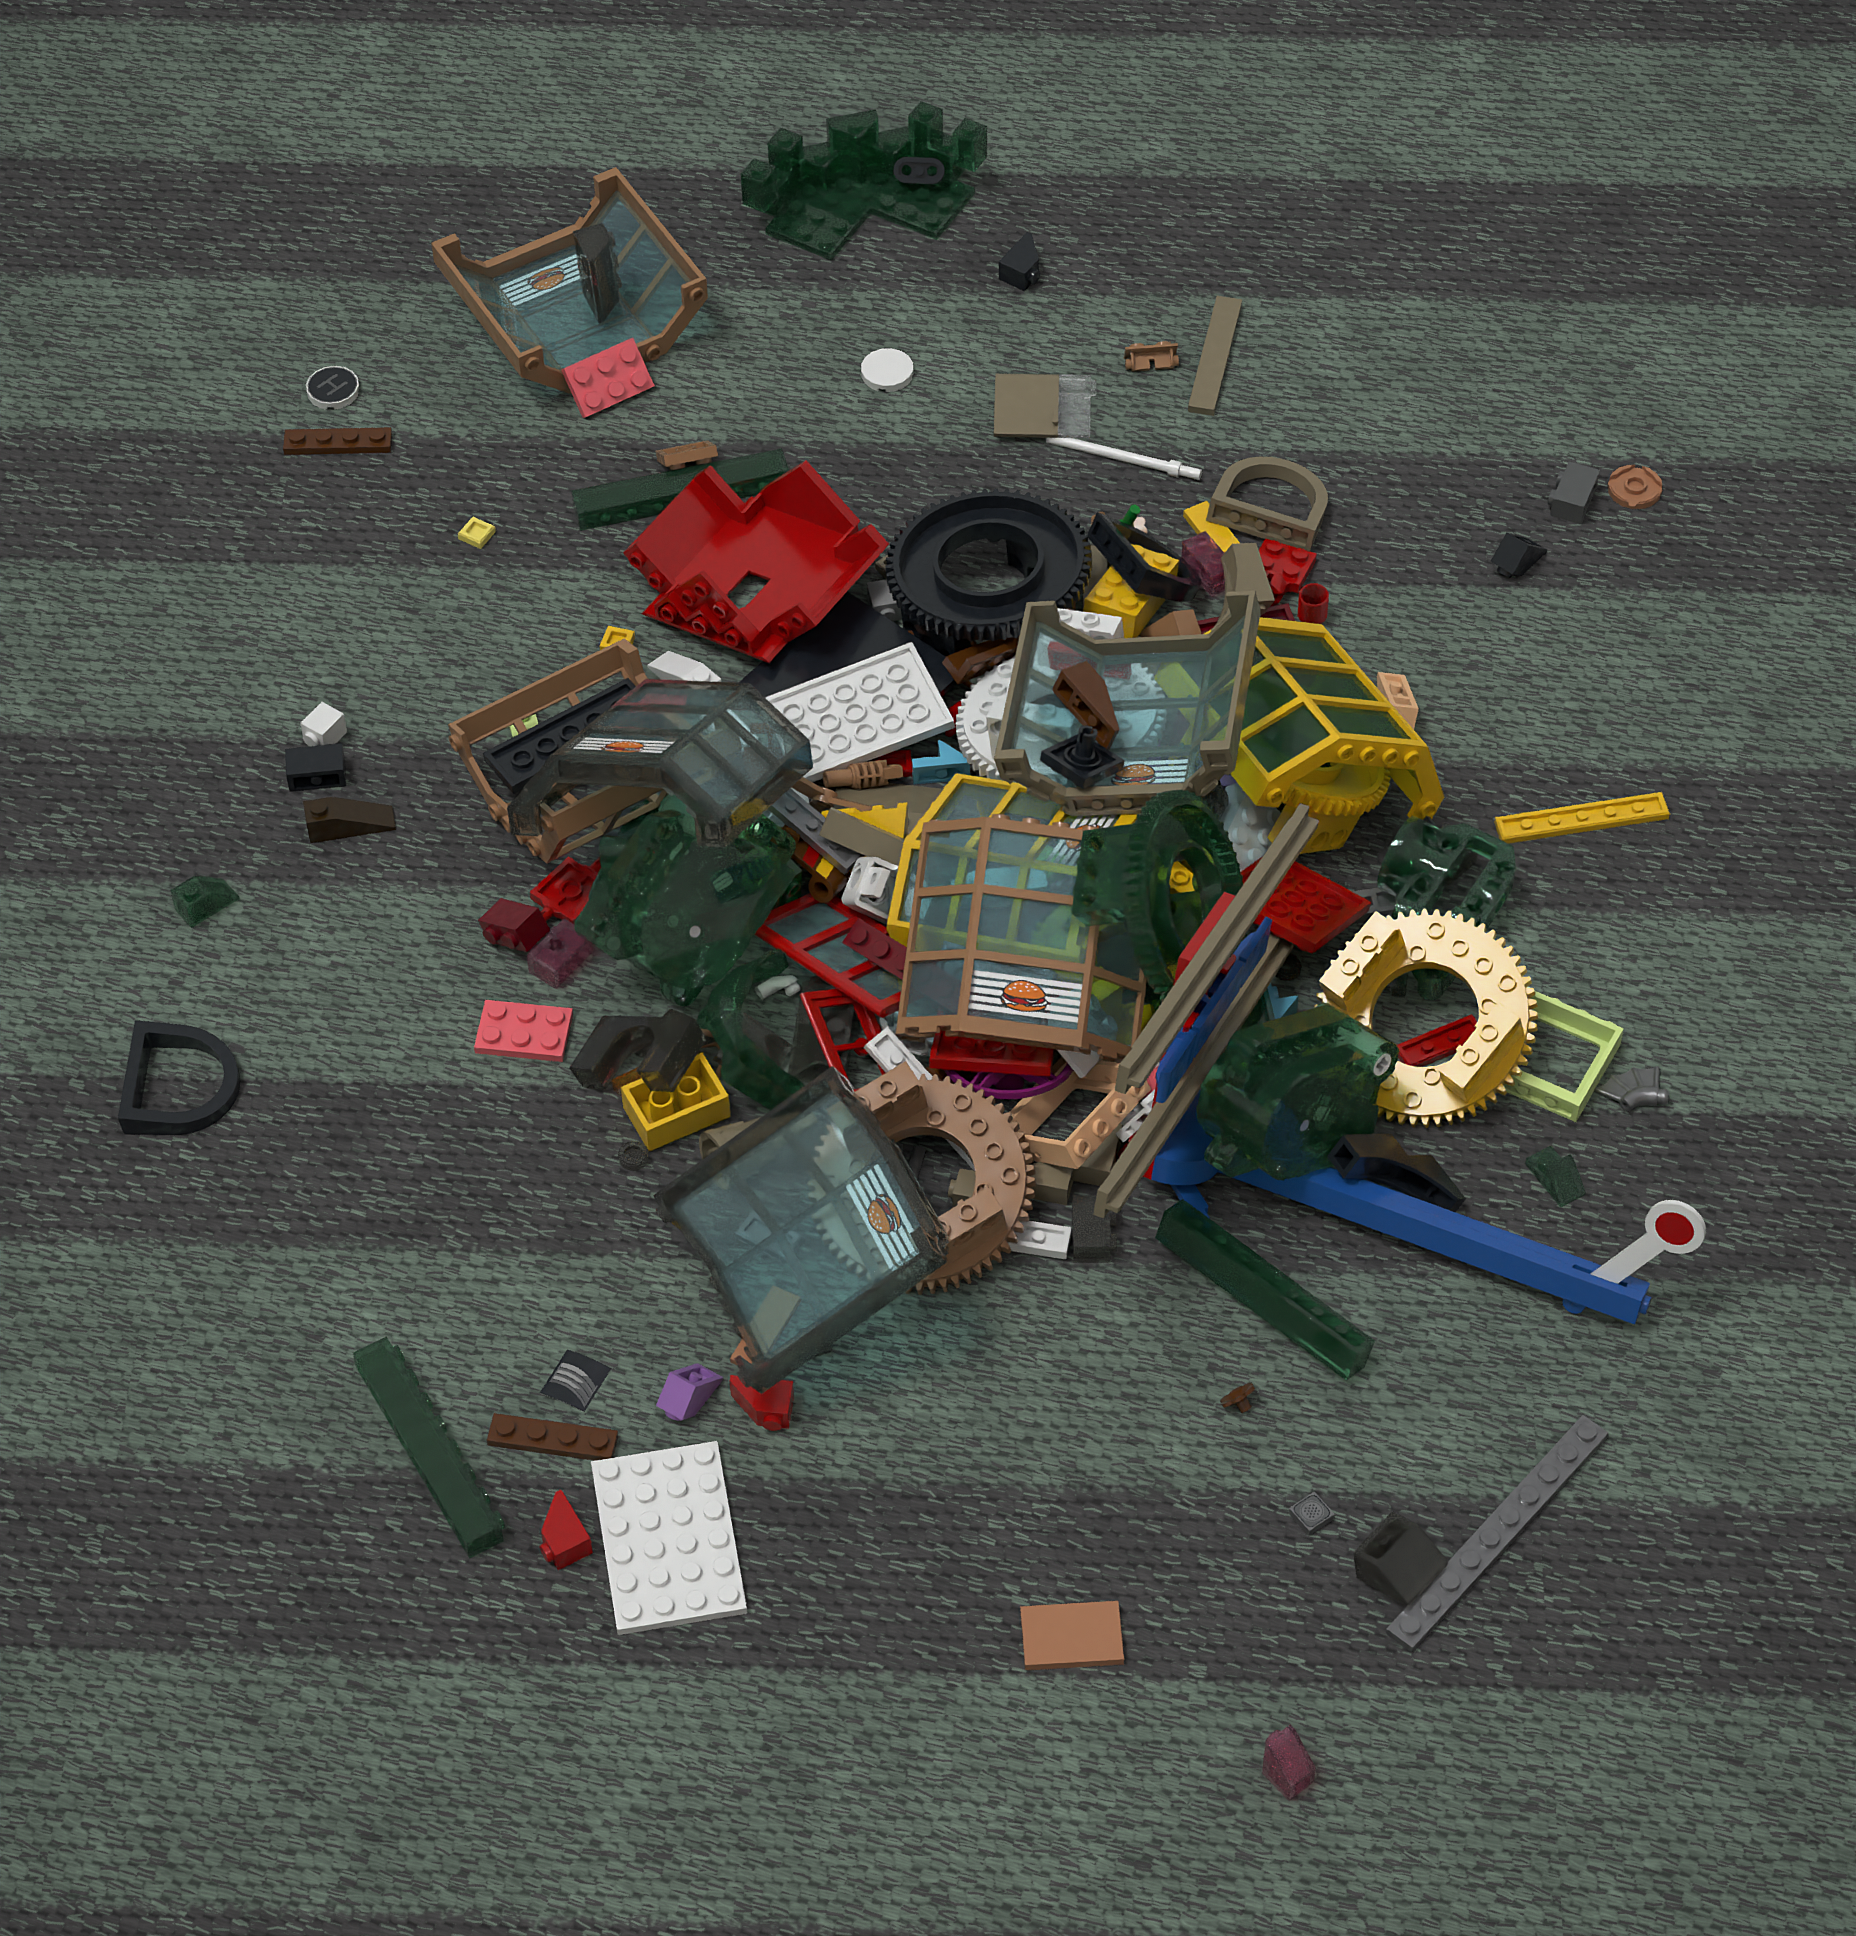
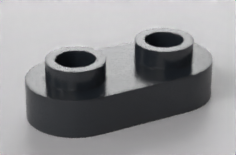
[894,157,945,184]

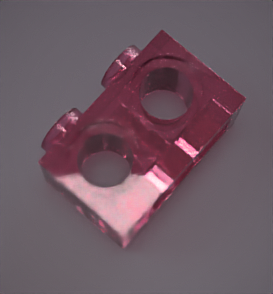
[1181,531,1225,597]

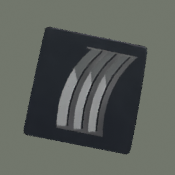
[540,1350,612,1412]

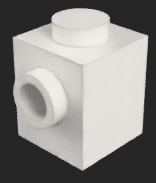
[300,702,347,746]

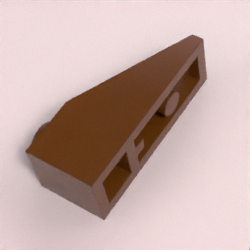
[1052,661,1120,750]

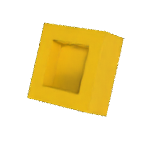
[599,626,635,650]

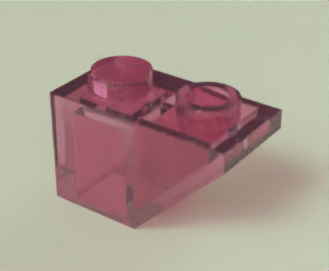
[1262,1724,1316,1801]

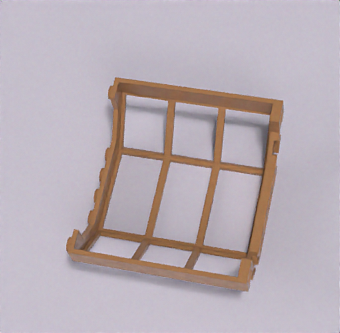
[448,638,740,864]

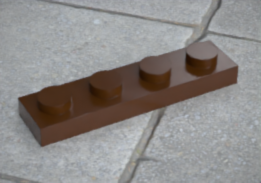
[283,427,392,455]
[487,1413,618,1461]

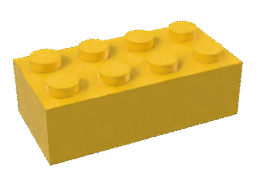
[1083,544,1179,638]

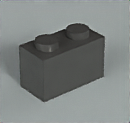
[1548,461,1600,524]

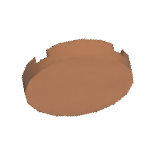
[1608,465,1662,509]

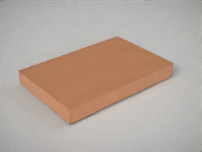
[1020,1601,1124,1670]

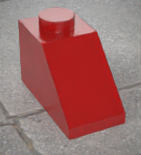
[729,1375,794,1431]
[539,1490,593,1570]

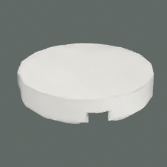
[861,348,913,392]

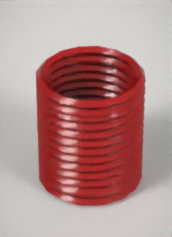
[1297,583,1329,624]

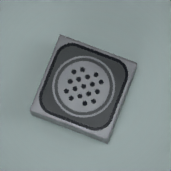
[1289,1492,1335,1536]

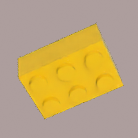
[621,1052,731,1151]

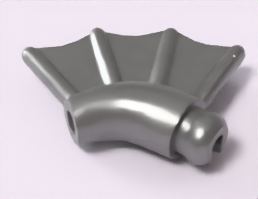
[1595,1066,1669,1111]

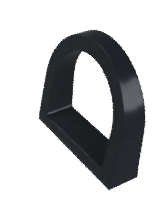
[1087,512,1201,602]
[118,1020,241,1135]

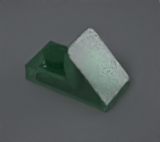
[1525,1146,1586,1208]

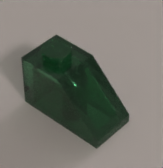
[170,876,240,928]

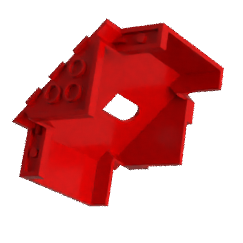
[623,460,889,663]

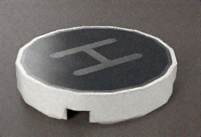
[306,366,359,410]

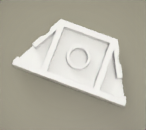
[1116,1090,1155,1143]

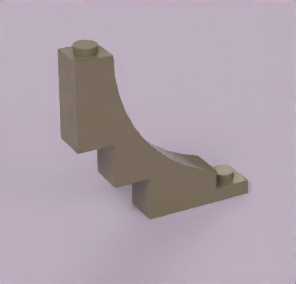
[948,1123,1123,1212]

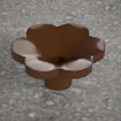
[1220,1382,1255,1413]

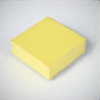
[458,517,496,549]

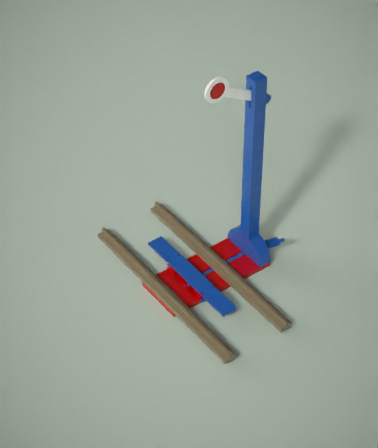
[1093,803,1706,1325]

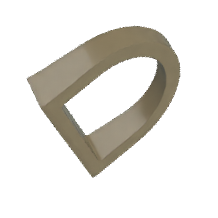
[1206,457,1328,551]

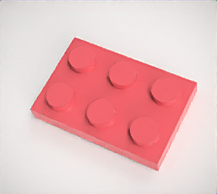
[561,337,654,418]
[474,1000,573,1062]

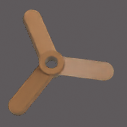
[780,770,872,814]

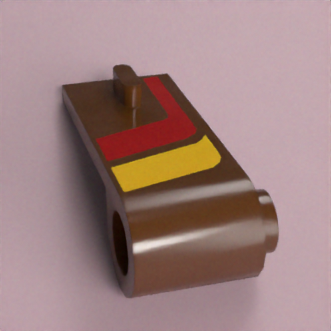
[768,825,851,903]

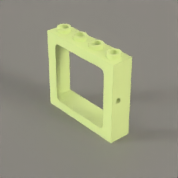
[1504,987,1624,1122]

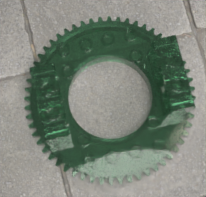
[1071,789,1247,1001]

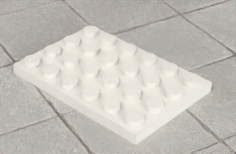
[756,642,955,782]
[591,1441,747,1635]

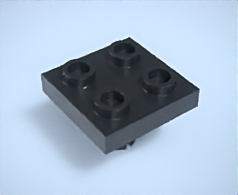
[1040,726,1125,789]

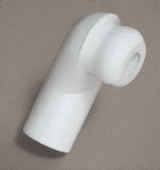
[755,975,801,1000]

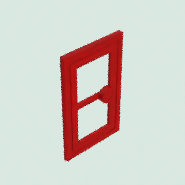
[800,985,886,1099]

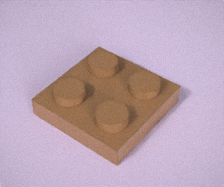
[656,440,718,470]

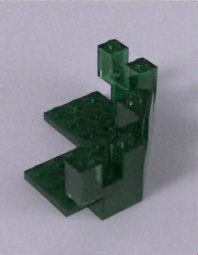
[740,101,987,261]

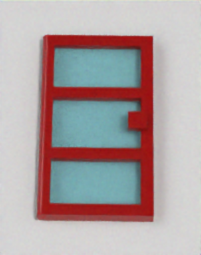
[745,893,938,1018]

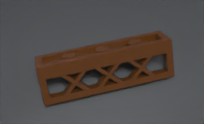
[942,635,1020,684]

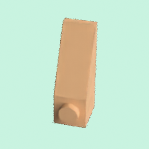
[1377,672,1419,739]

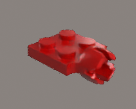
[1259,538,1317,607]

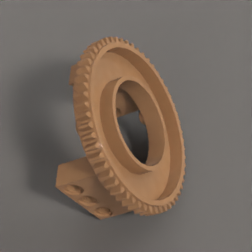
[808,1061,1036,1295]

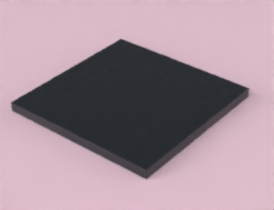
[729,591,957,762]

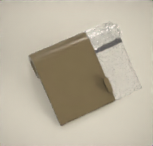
[994,374,1096,438]

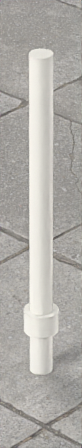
[1046,435,1202,480]

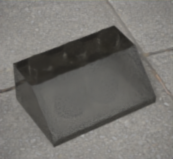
[573,223,622,323]

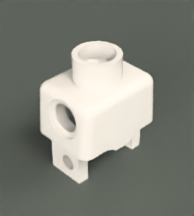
[842,857,935,925]

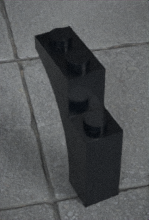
[1327,1134,1466,1212]

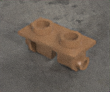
[1124,341,1179,372]

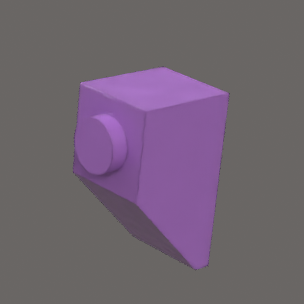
[656,1363,723,1421]

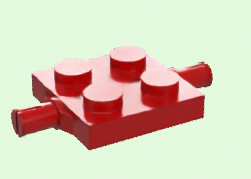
[530,856,613,928]

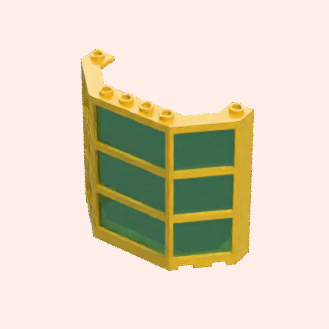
[1154,617,1444,819]

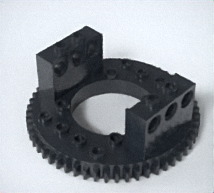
[885,488,1092,657]

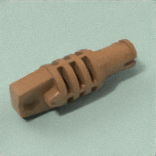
[823,760,903,789]

